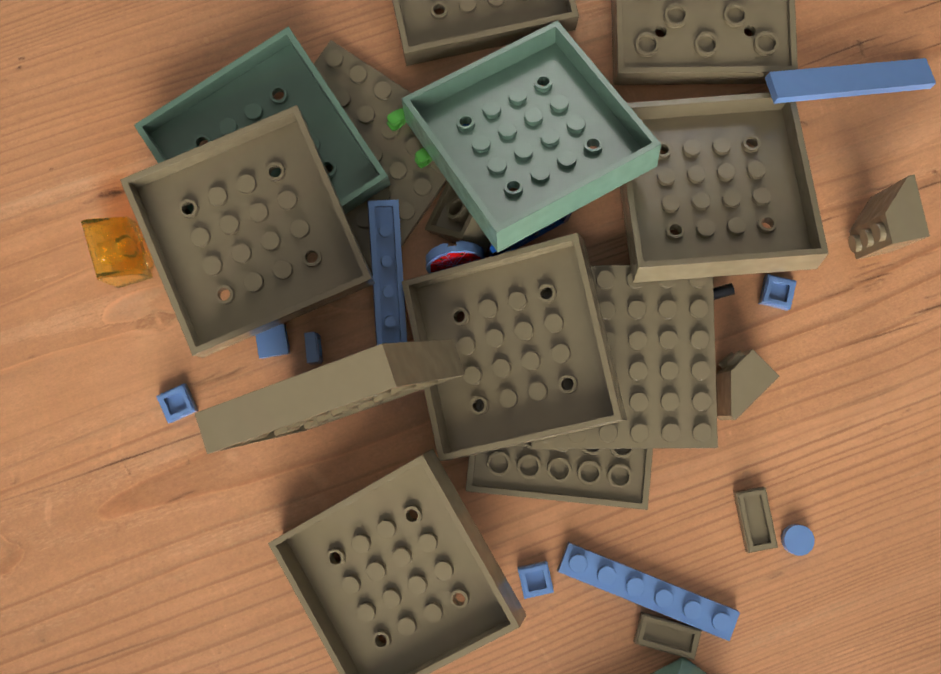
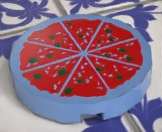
[425,241,485,274]

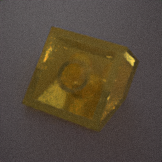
[81,216,154,288]

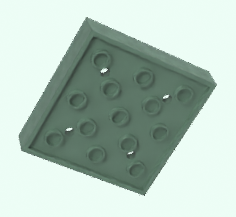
[401,20,661,252]
[134,26,391,214]

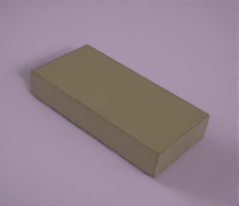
[733,487,778,553]
[633,612,702,660]

